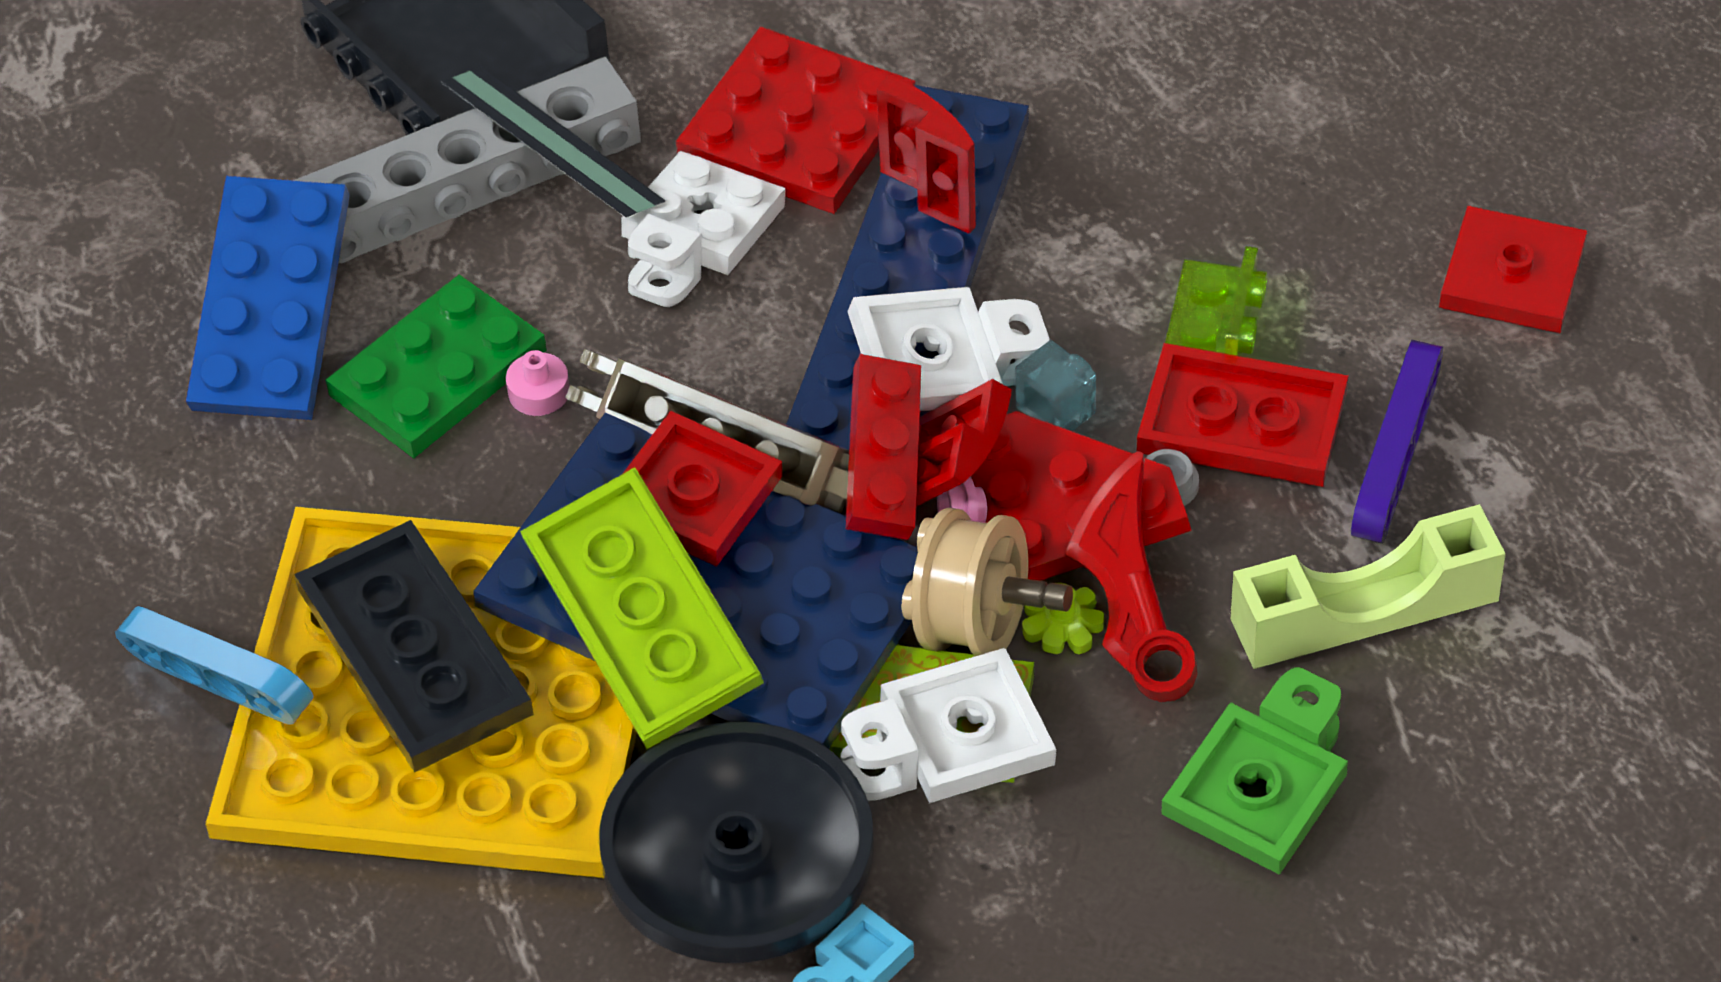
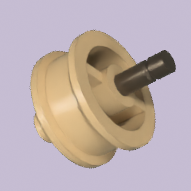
[902,508,1073,656]

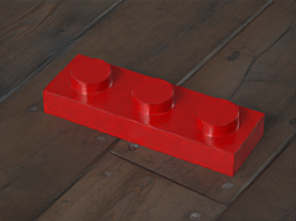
[845,354,921,540]

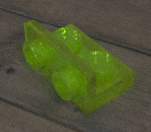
[1165,246,1268,356]

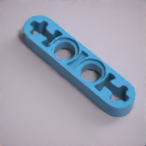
[115,606,313,725]

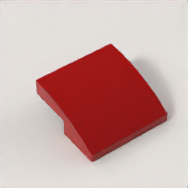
[877,74,976,234]
[916,379,1012,507]

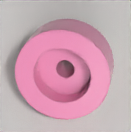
[506,350,570,416]

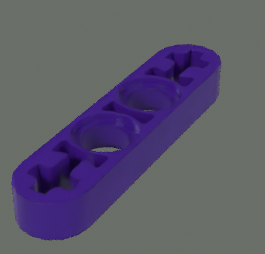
[1351,340,1443,544]

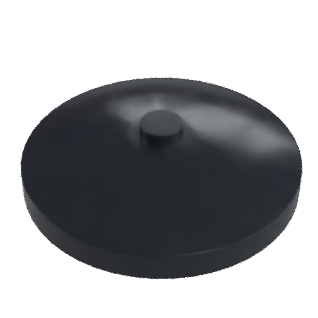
[599,722,873,963]

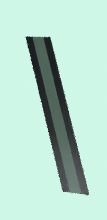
[441,66,667,218]

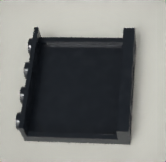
[300,0,609,135]

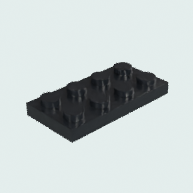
[294,520,534,773]

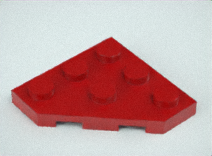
[971,411,1192,581]

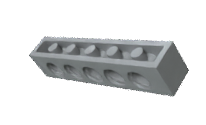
[293,57,641,264]

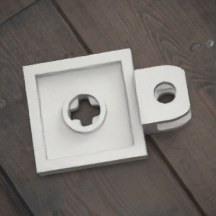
[622,151,785,307]
[847,287,1049,411]
[840,648,1056,803]

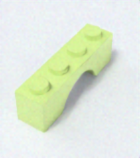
[1231,504,1505,669]

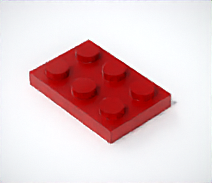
[1136,343,1349,487]

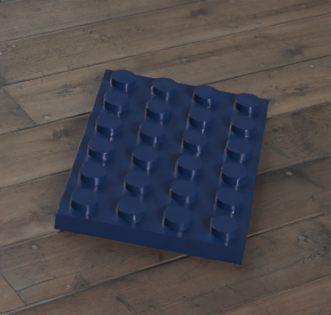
[473,413,918,749]

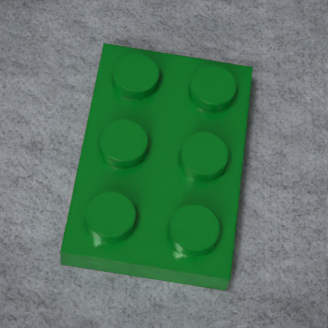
[326,274,547,459]

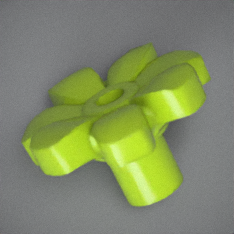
[1022,583,1105,655]

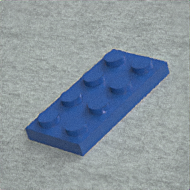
[186,176,350,420]

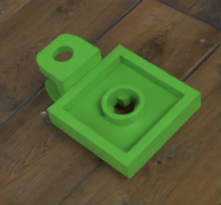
[1162,667,1348,875]

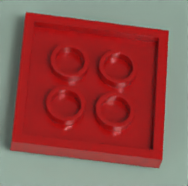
[676,26,915,214]

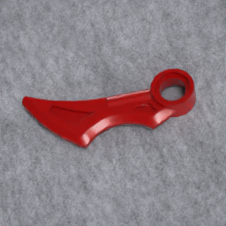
[1065,452,1198,702]

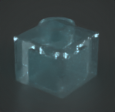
[1015,340,1096,431]

